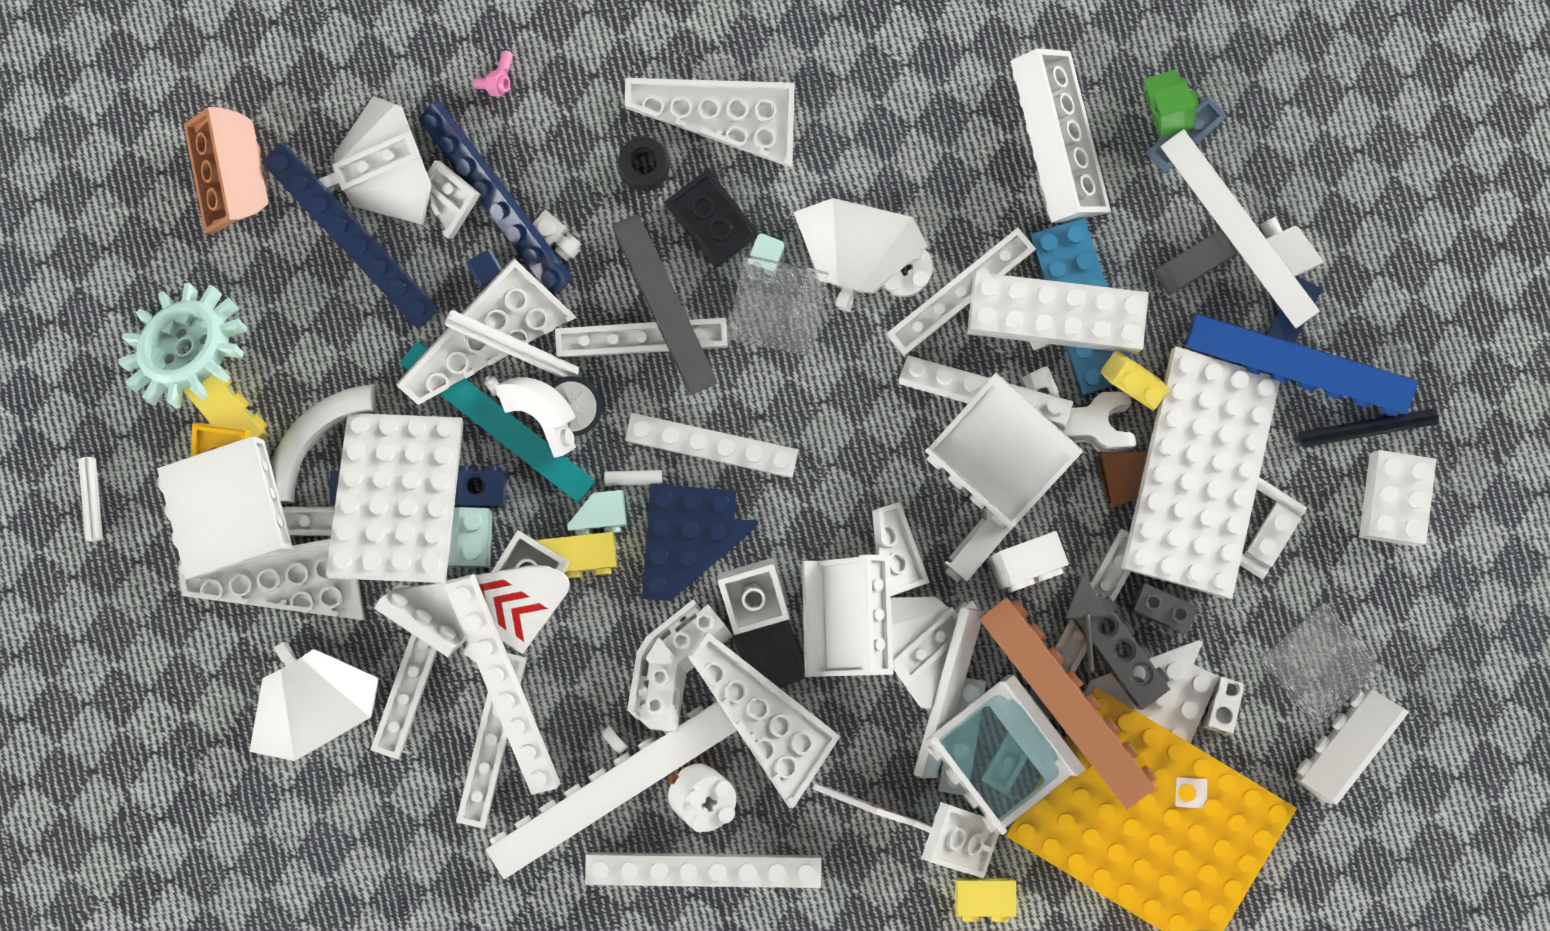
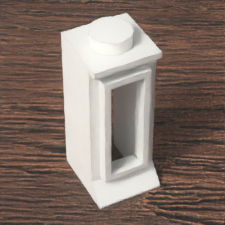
[943,508,1011,583]

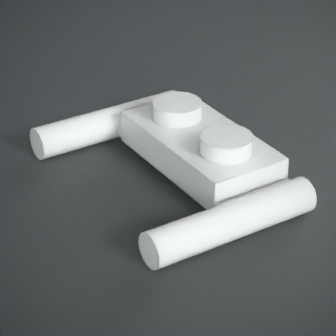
[1240,477,1307,579]

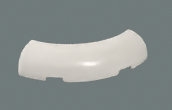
[270,384,376,504]

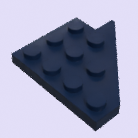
[642,484,759,601]

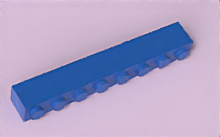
[1183,312,1418,417]

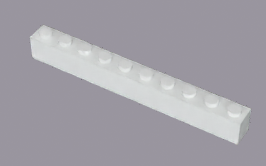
[485,696,737,879]

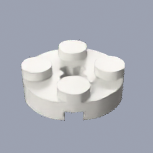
[882,250,933,297]

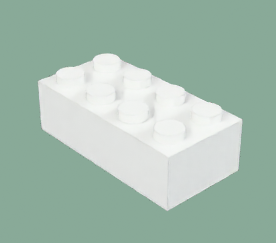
[988,531,1069,593]

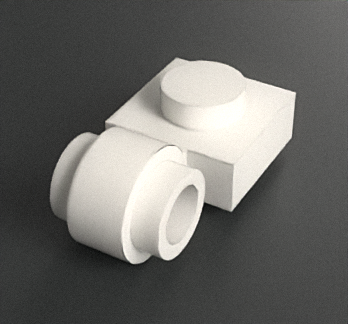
[533,210,582,262]

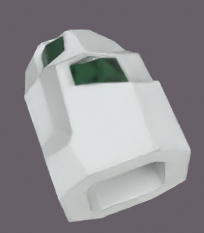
[1020,366,1060,398]

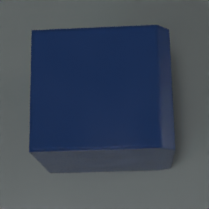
[466,249,503,291]

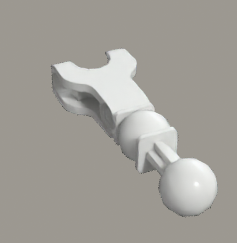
[1061,392,1137,453]

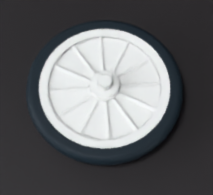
[550,376,602,436]

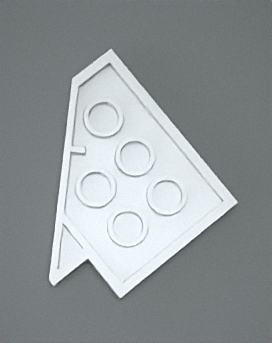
[1084,640,1220,743]

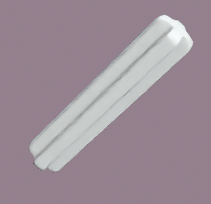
[78,457,103,542]

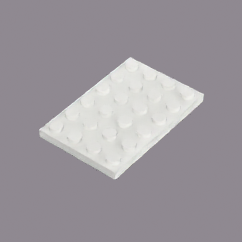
[326,413,464,583]

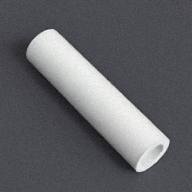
[604,470,662,486]

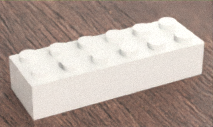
[967,272,1149,354]

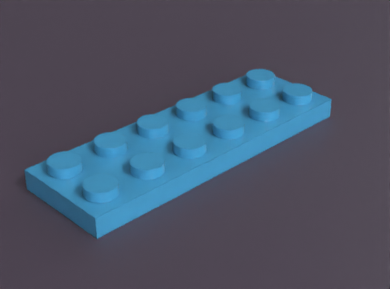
[1029,218,1131,396]

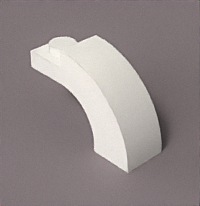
[495,377,576,458]

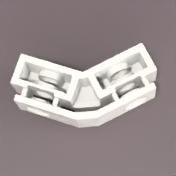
[627,600,733,731]

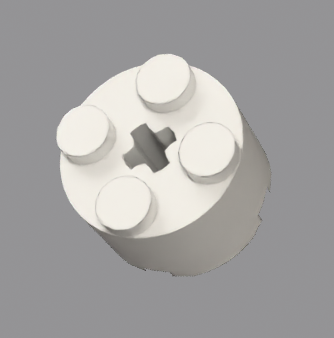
[668,763,736,832]

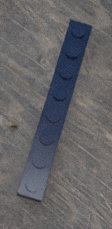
[418,100,574,296]
[261,143,440,329]

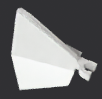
[319,96,431,225]
[793,198,928,312]
[891,597,978,710]
[250,642,379,761]

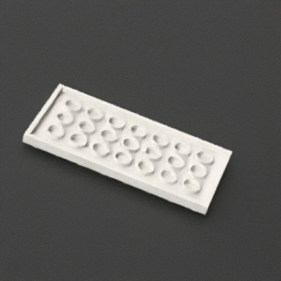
[1121,347,1280,599]

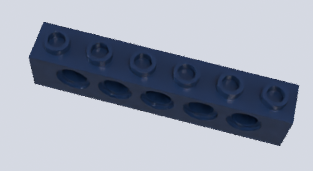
[329,466,507,508]

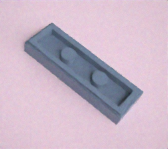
[1145,96,1228,174]

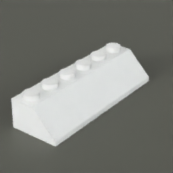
[1011,48,1111,223]

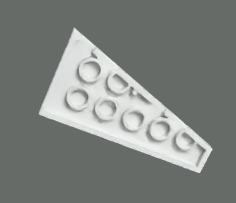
[625,78,795,168]
[396,258,577,405]
[178,539,365,620]
[688,632,840,808]

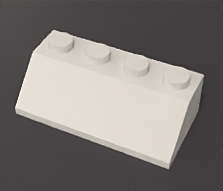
[1294,690,1409,805]

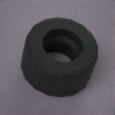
[618,136,670,191]

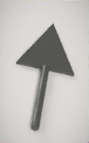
[1065,573,1109,673]

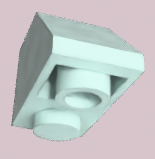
[567,490,627,536]

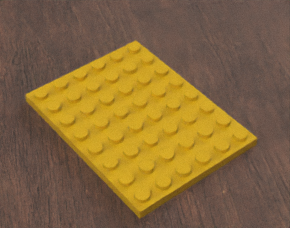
[1005,686,1297,931]

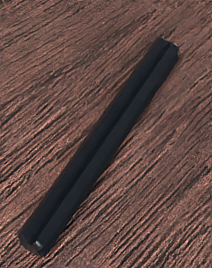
[1298,408,1439,448]

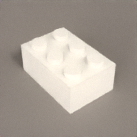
[1359,450,1436,546]

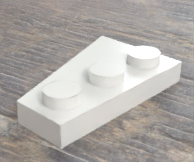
[872,502,930,596]

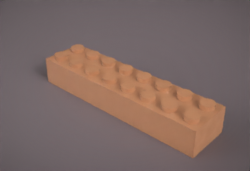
[979,597,1157,810]

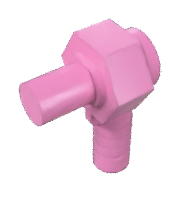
[474,51,513,96]

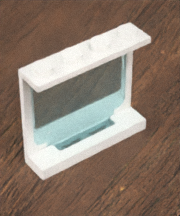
[927,674,1085,835]

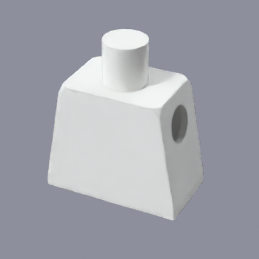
[1260,217,1323,278]

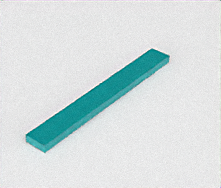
[400,341,596,504]

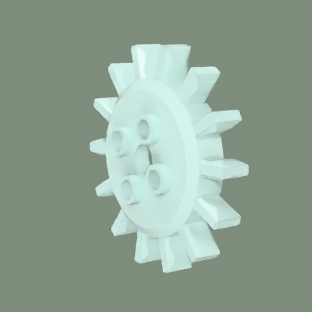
[118,283,247,409]

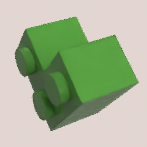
[1143,69,1199,140]

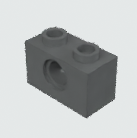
[1128,583,1199,634]

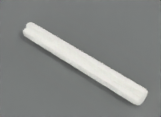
[445,310,579,378]

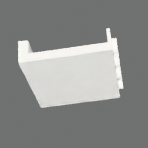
[925,373,1083,530]
[157,436,293,581]
[802,555,893,677]

